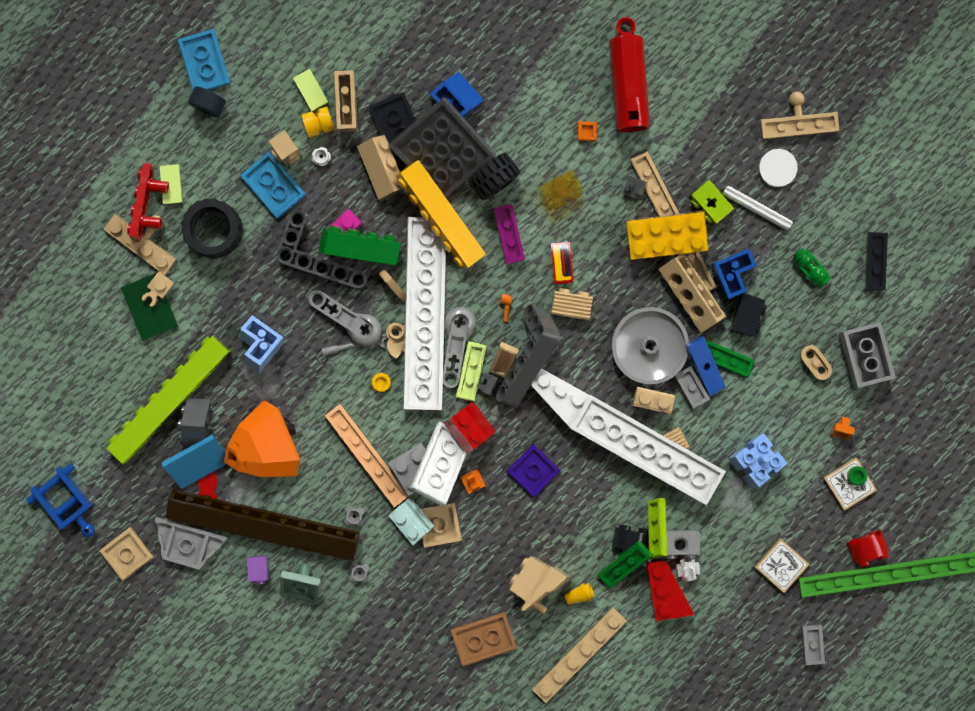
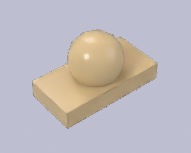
[489,342,519,378]

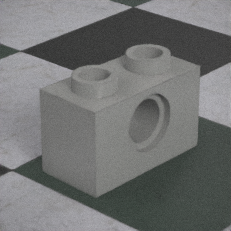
[664,530,700,558]

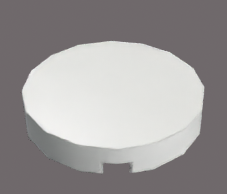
[759,149,798,187]

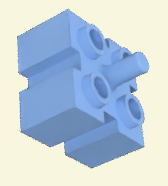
[728,433,787,489]

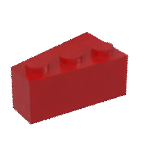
[645,559,694,621]

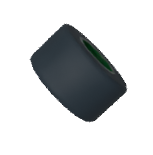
[188,86,226,118]

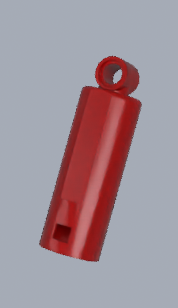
[609,17,650,132]

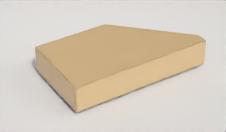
[379,269,406,303]

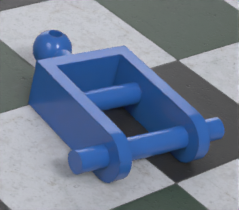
[26,463,95,537]

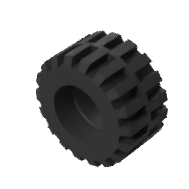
[468,153,521,200]

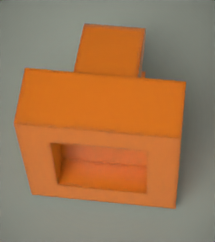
[830,416,855,440]
[460,469,486,494]

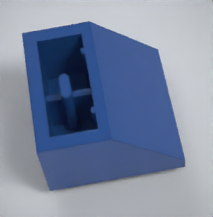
[430,72,484,118]

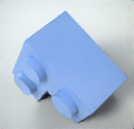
[239,316,283,374]

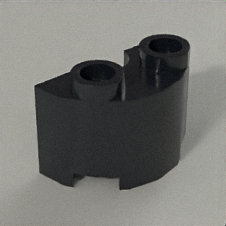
[611,524,649,553]

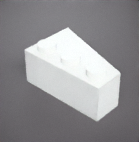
[531,368,590,430]

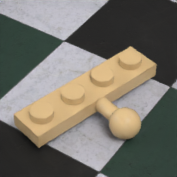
[760,92,839,140]
[104,214,177,275]

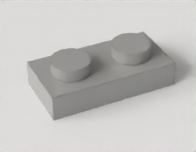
[674,366,710,409]
[801,624,825,665]

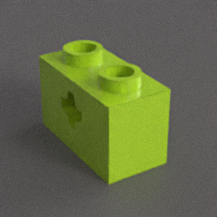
[690,180,734,225]

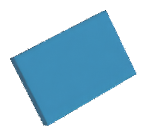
[178,29,231,90]
[240,151,306,220]
[162,435,226,489]

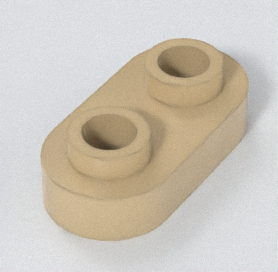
[800,345,832,380]

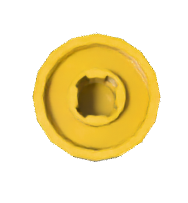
[302,107,335,138]

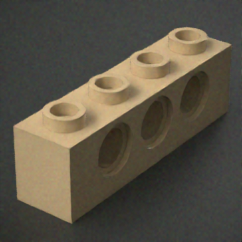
[659,254,726,333]

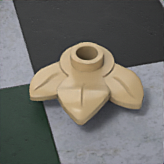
[386,323,405,358]

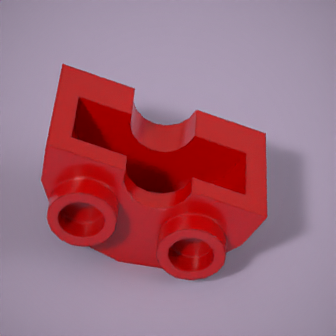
[845,529,889,567]

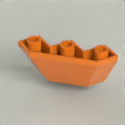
[224,401,300,477]

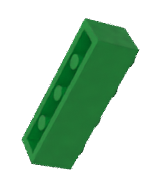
[318,225,401,265]

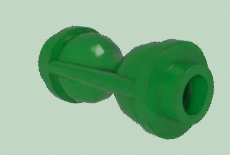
[793,248,831,288]

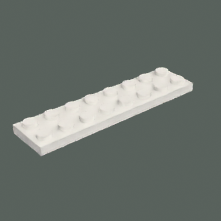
[571,395,726,505]

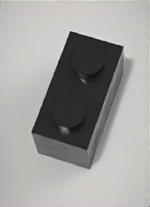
[730,293,767,337]

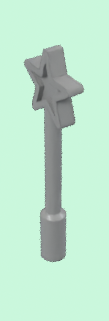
[322,333,387,356]

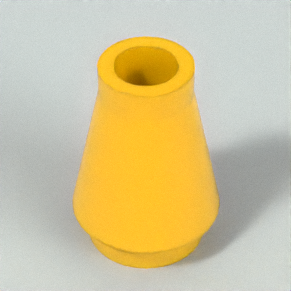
[565,583,595,605]

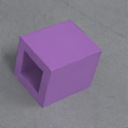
[247,556,270,584]

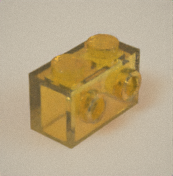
[539,169,584,210]

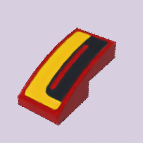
[551,242,574,285]

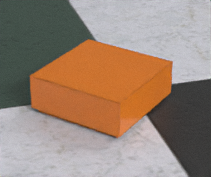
[577,121,597,142]

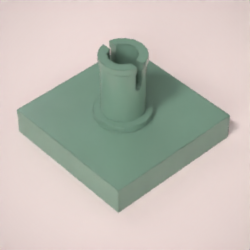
[280,564,320,603]

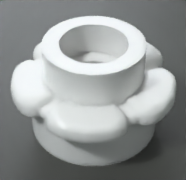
[312,147,331,166]

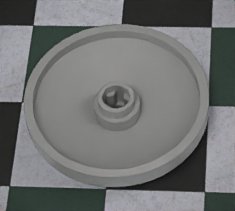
[612,307,689,384]

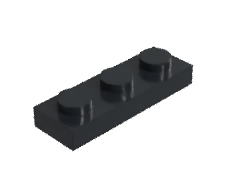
[865,232,888,291]

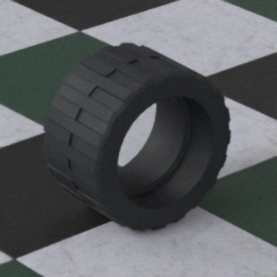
[181,198,243,258]

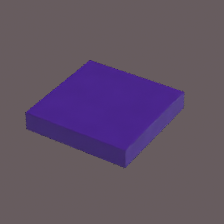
[507,444,561,498]

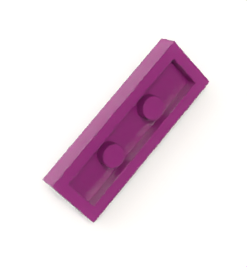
[493,204,525,264]

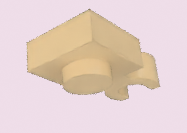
[142,272,175,307]

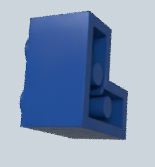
[711,248,757,300]

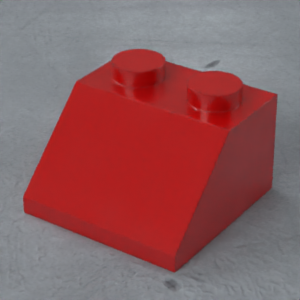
[444,402,496,454]

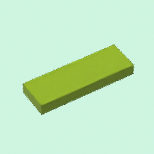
[648,498,667,559]

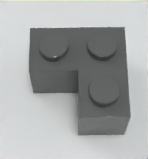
[178,398,211,450]

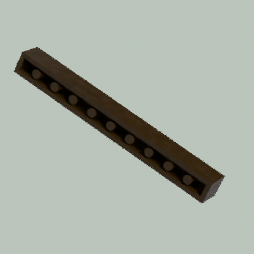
[166,489,360,561]

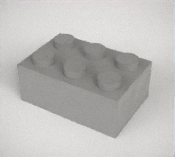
[839,322,896,388]

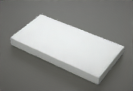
[410,421,466,507]

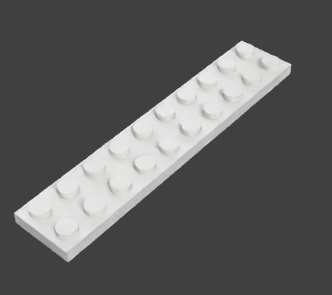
[403,217,446,410]

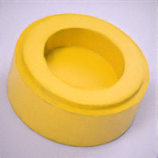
[372,373,391,392]

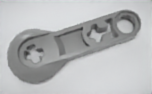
[309,291,381,346]
[443,307,476,388]

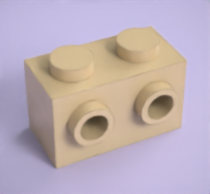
[269,130,301,165]

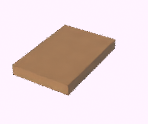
[450,612,517,667]

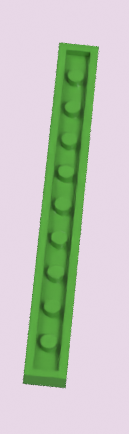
[798,551,975,597]

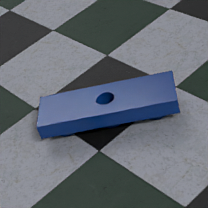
[685,336,726,396]

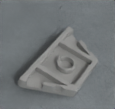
[155,517,228,569]

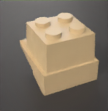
[509,556,571,615]

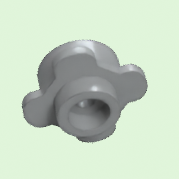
[344,506,364,526]
[350,563,370,583]

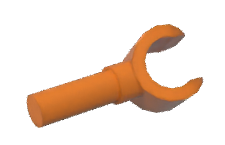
[500,294,512,322]

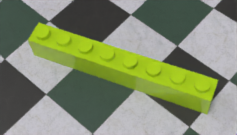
[106,336,231,464]

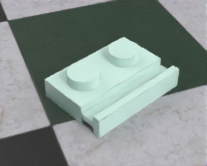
[389,497,435,545]

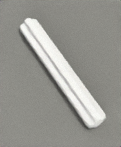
[723,186,793,230]

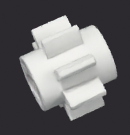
[676,558,700,581]

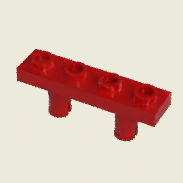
[127,163,169,242]

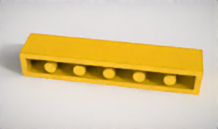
[396,160,486,269]

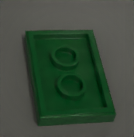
[121,273,179,341]

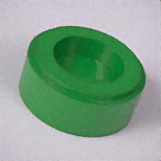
[847,466,867,486]

